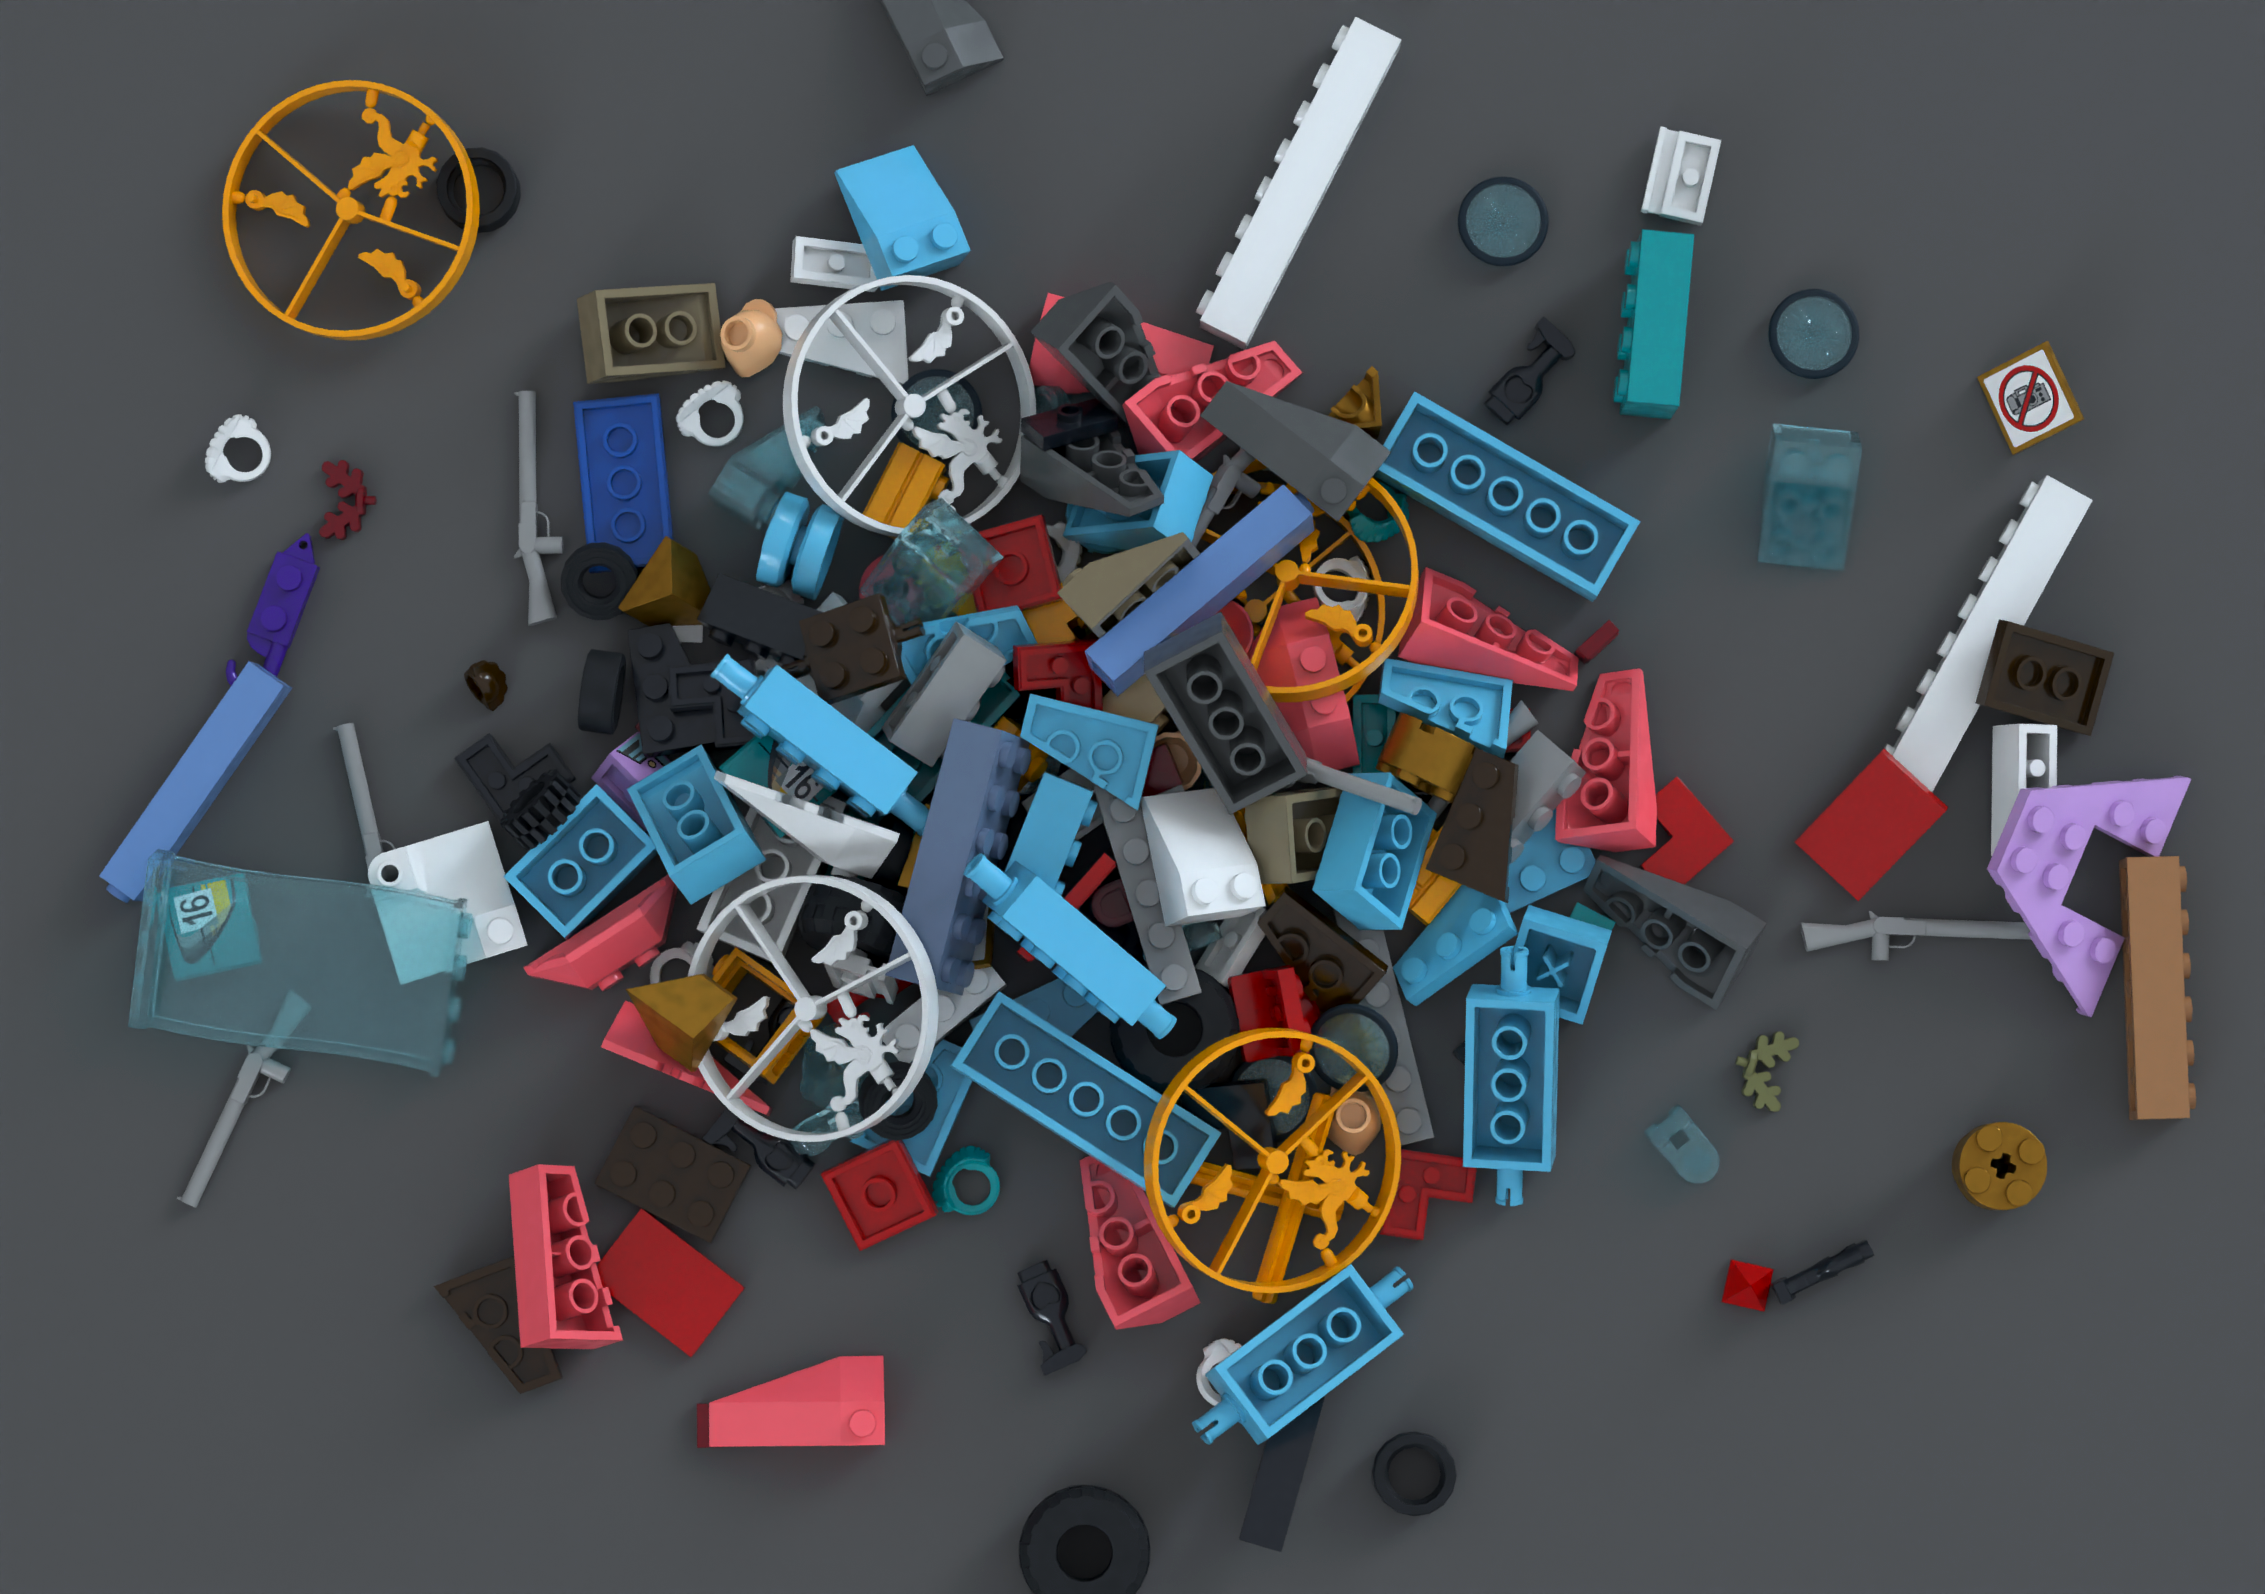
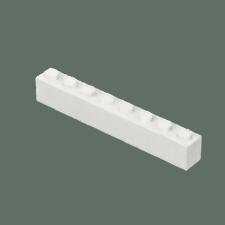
[1196,17,1401,350]
[1884,475,2093,792]

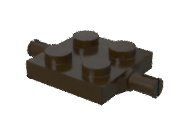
[781,593,925,705]

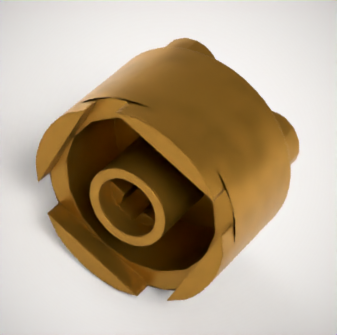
[1375,712,1476,803]
[1952,1122,2047,1210]

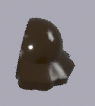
[464,660,508,711]

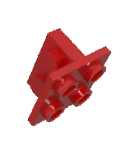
[1228,965,1325,1062]

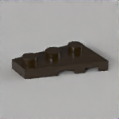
[434,1256,563,1394]

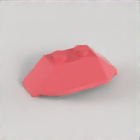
[1249,597,1360,770]
[523,875,678,992]

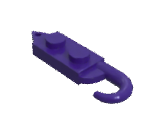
[226,533,320,686]

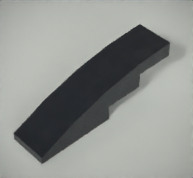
[1239,1396,1325,1552]

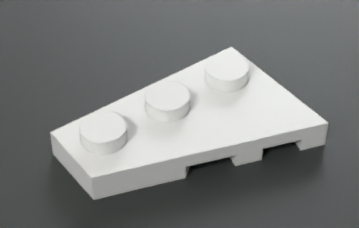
[775,300,909,386]

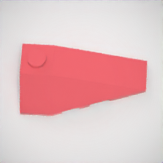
[1029,293,1214,395]
[1122,341,1302,463]
[1398,567,1579,691]
[1555,668,1657,853]
[601,1000,773,1116]
[1080,1156,1201,1330]
[709,1355,885,1447]

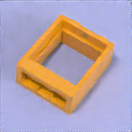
[712,947,826,1085]

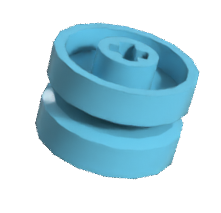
[756,492,844,600]

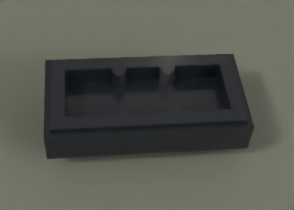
[1021,398,1118,451]

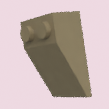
[577,283,726,384]
[1057,532,1200,639]
[1244,787,1343,884]

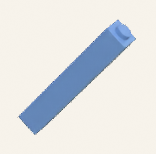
[1085,484,1315,697]
[99,661,292,903]

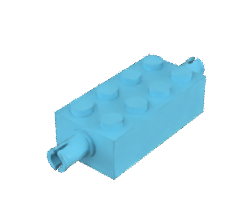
[710,654,929,836]
[963,853,1177,1039]
[1463,946,1560,1206]
[1192,1264,1414,1445]

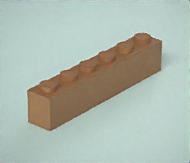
[2119,856,2196,1120]

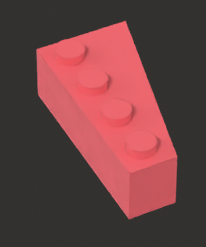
[509,1164,623,1350]

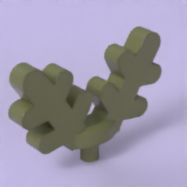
[1735,1031,1799,1112]

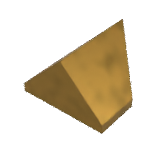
[1328,366,1382,439]
[618,536,711,626]
[626,974,738,1072]

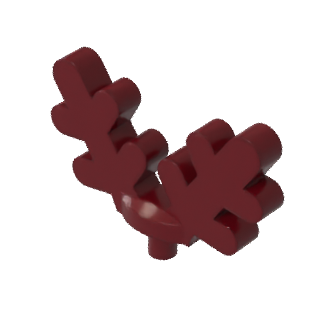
[319,460,377,540]

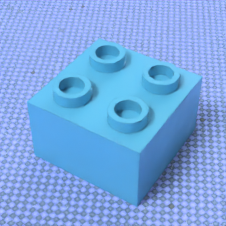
[1513,905,1612,1025]

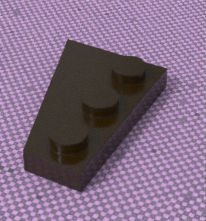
[1426,748,1519,903]
[1257,886,1388,1033]

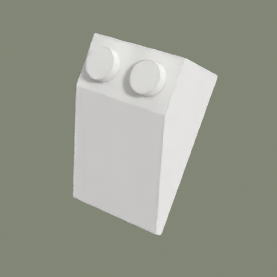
[1140,788,1266,927]

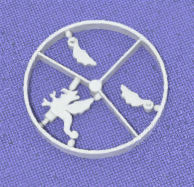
[783,275,1036,538]
[688,875,939,1142]

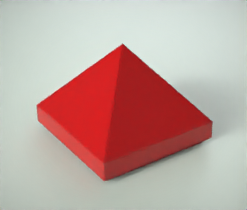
[1721,1259,1774,1312]

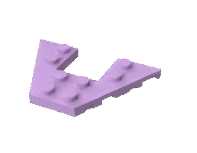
[1987,776,2191,1017]

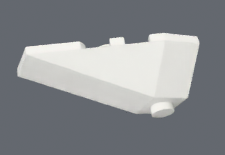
[714,771,900,879]

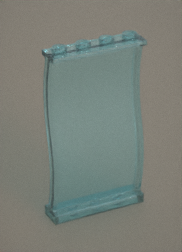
[128,849,473,1077]

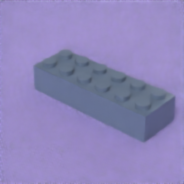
[885,718,1031,996]

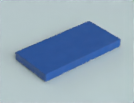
[573,393,674,574]

